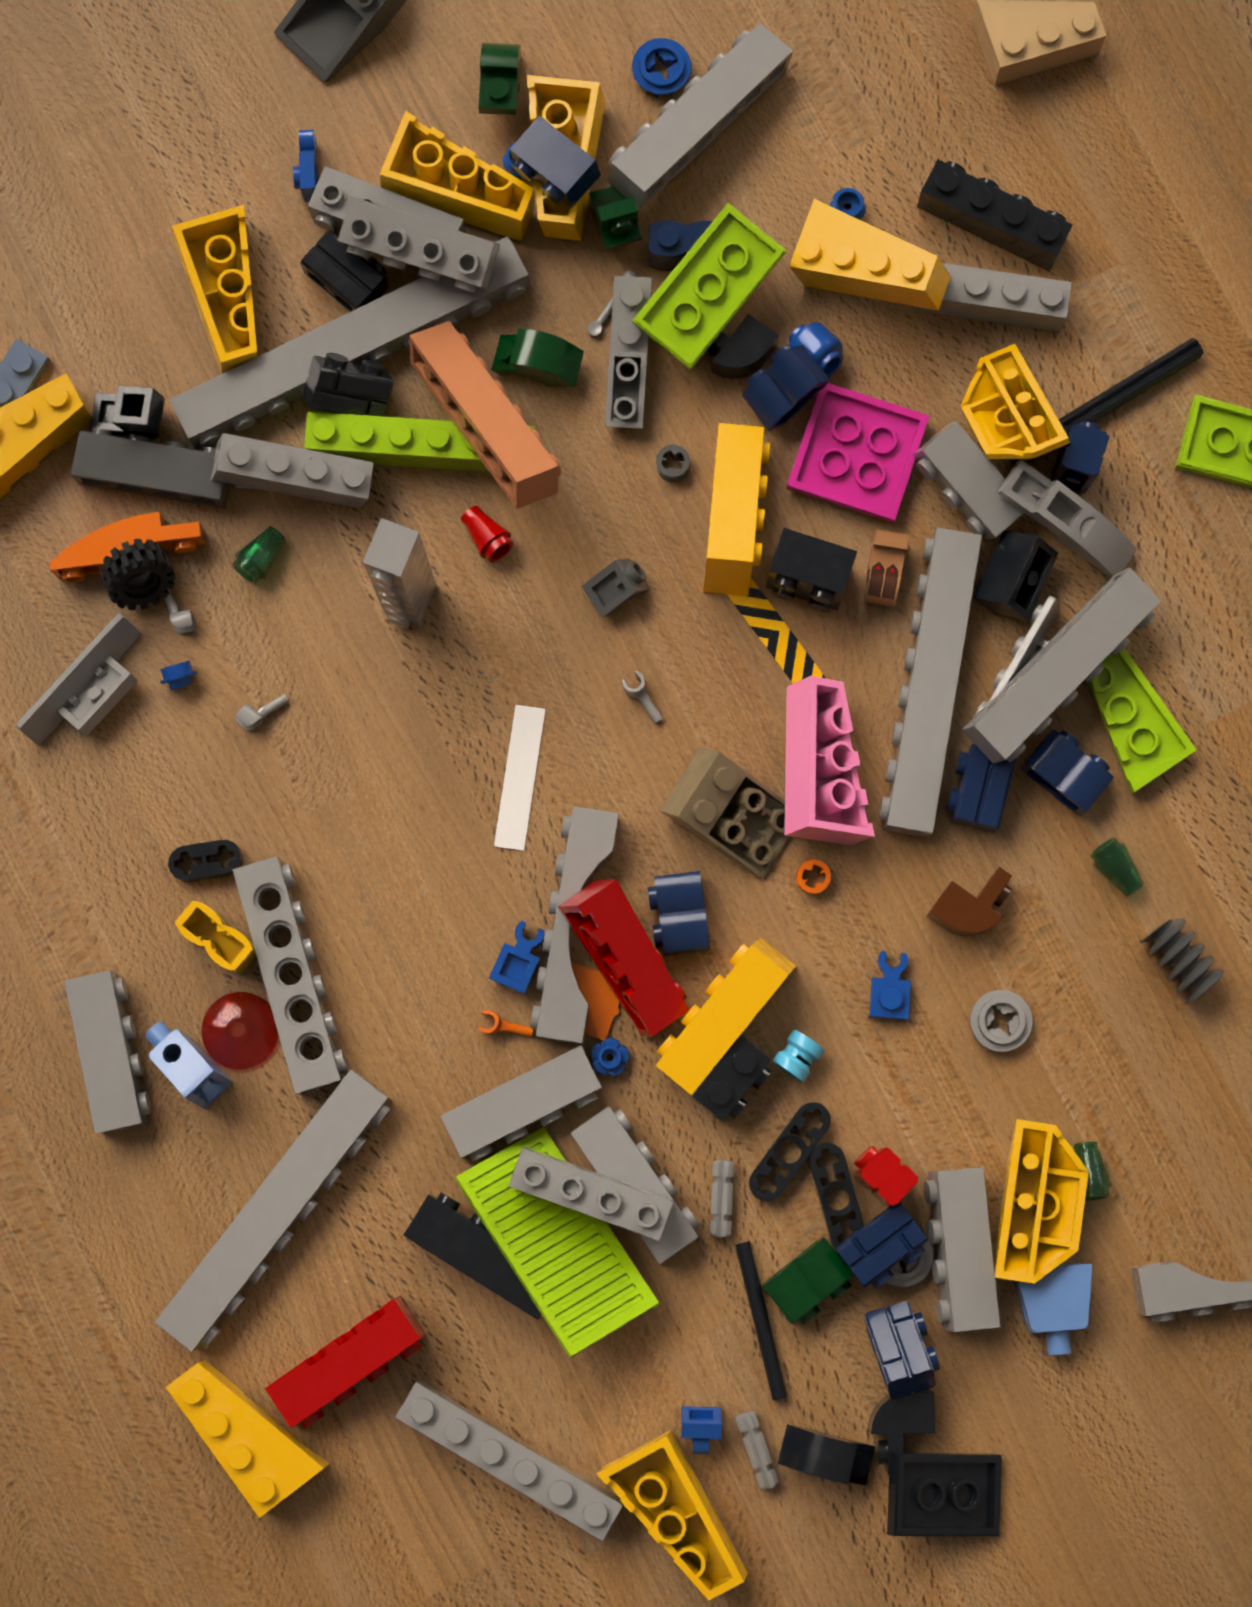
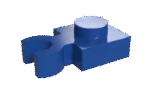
[293,130,319,202]
[489,921,545,994]
[868,951,911,1020]

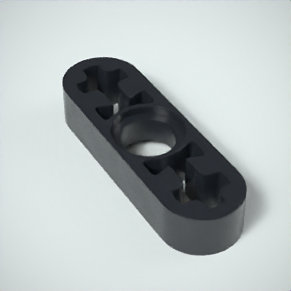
[748,1102,831,1201]
[809,1143,864,1249]

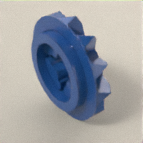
[632,38,691,97]

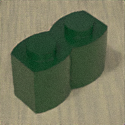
[762,1236,853,1325]

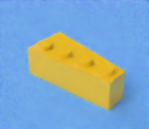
[527,75,606,241]
[789,199,951,311]
[597,1429,748,1601]

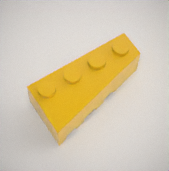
[380,111,534,242]
[172,205,257,374]
[0,373,92,499]
[703,423,770,596]
[655,937,796,1095]
[165,1360,329,1518]

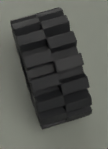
[100,539,176,610]

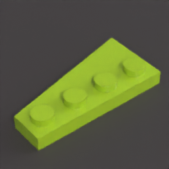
[1088,648,1197,794]

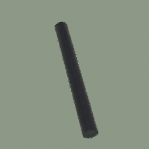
[735,1241,788,1400]

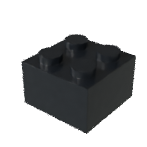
[766,528,857,612]

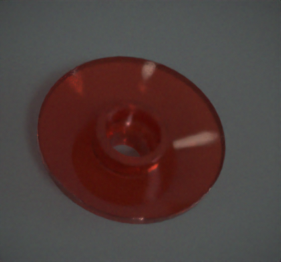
[201,992,279,1069]

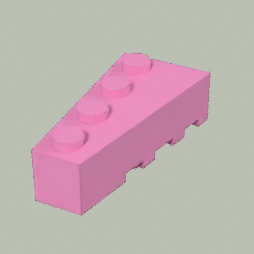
[784,676,875,846]

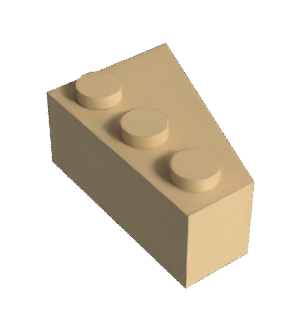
[972,0,1107,85]

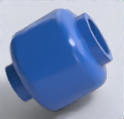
[789,322,843,377]

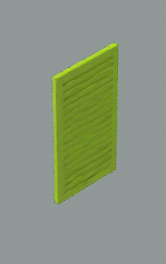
[455,1127,659,1358]

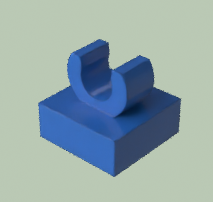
[681,1406,722,1454]

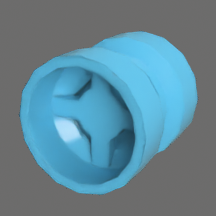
[772,1029,825,1083]

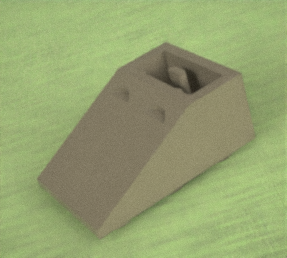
[659,747,790,878]

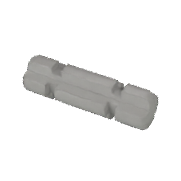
[710,1160,734,1238]
[736,1411,779,1490]

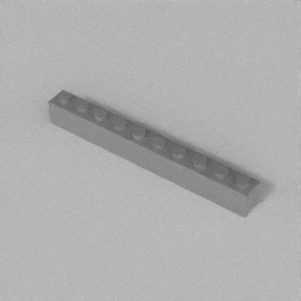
[169,236,530,449]

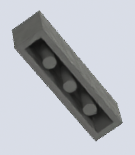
[71,428,230,509]

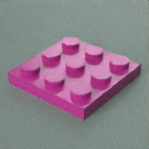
[786,383,929,524]

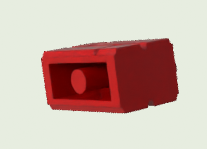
[854,1146,919,1206]

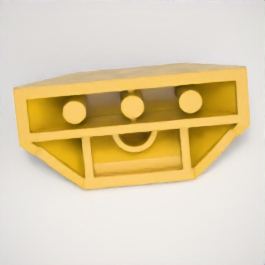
[961,344,1070,460]
[994,1119,1089,1284]

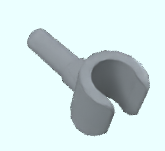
[163,588,196,634]
[623,671,663,723]
[235,694,289,731]

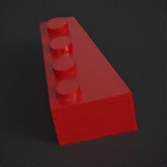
[558,879,689,1037]
[265,1295,426,1429]

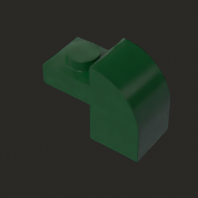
[478,43,522,115]
[589,186,642,250]
[491,328,584,387]

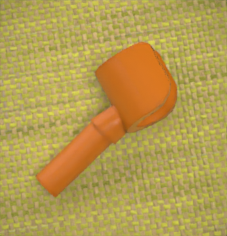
[478,1010,534,1037]

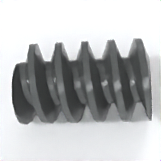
[1140,918,1224,1004]

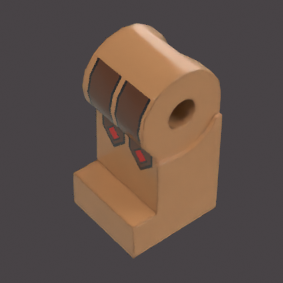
[864,530,910,607]

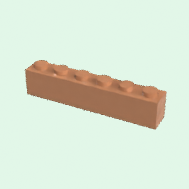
[409,321,561,509]

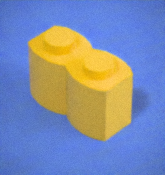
[175,901,256,974]

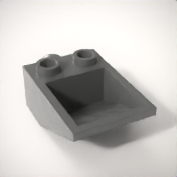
[274,0,406,82]

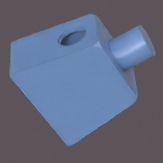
[145,1021,233,1109]
[1014,1263,1092,1355]

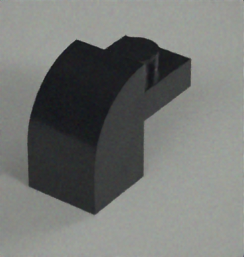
[704,314,779,379]
[90,386,165,440]
[868,1389,935,1475]
[778,1424,875,1486]

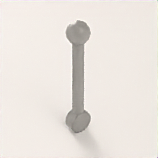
[587,270,637,338]

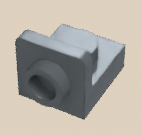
[582,558,649,617]

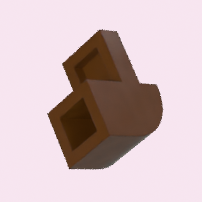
[927,867,1012,936]

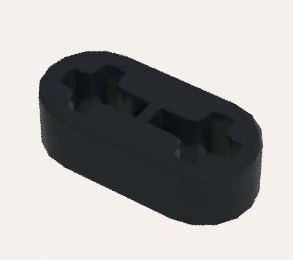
[168,840,243,882]

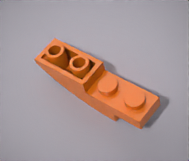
[49,512,206,582]

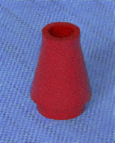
[461,506,513,562]

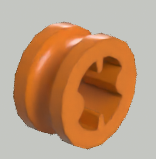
[796,859,831,894]

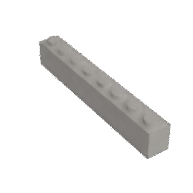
[879,527,982,838]
[154,1069,391,1352]

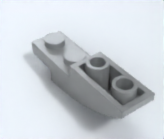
[605,275,652,429]
[997,460,1137,578]

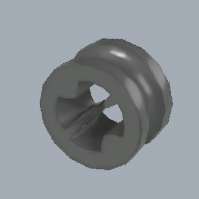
[656,445,690,482]

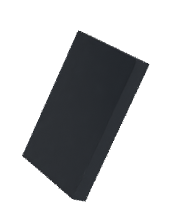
[887,1452,1002,1536]

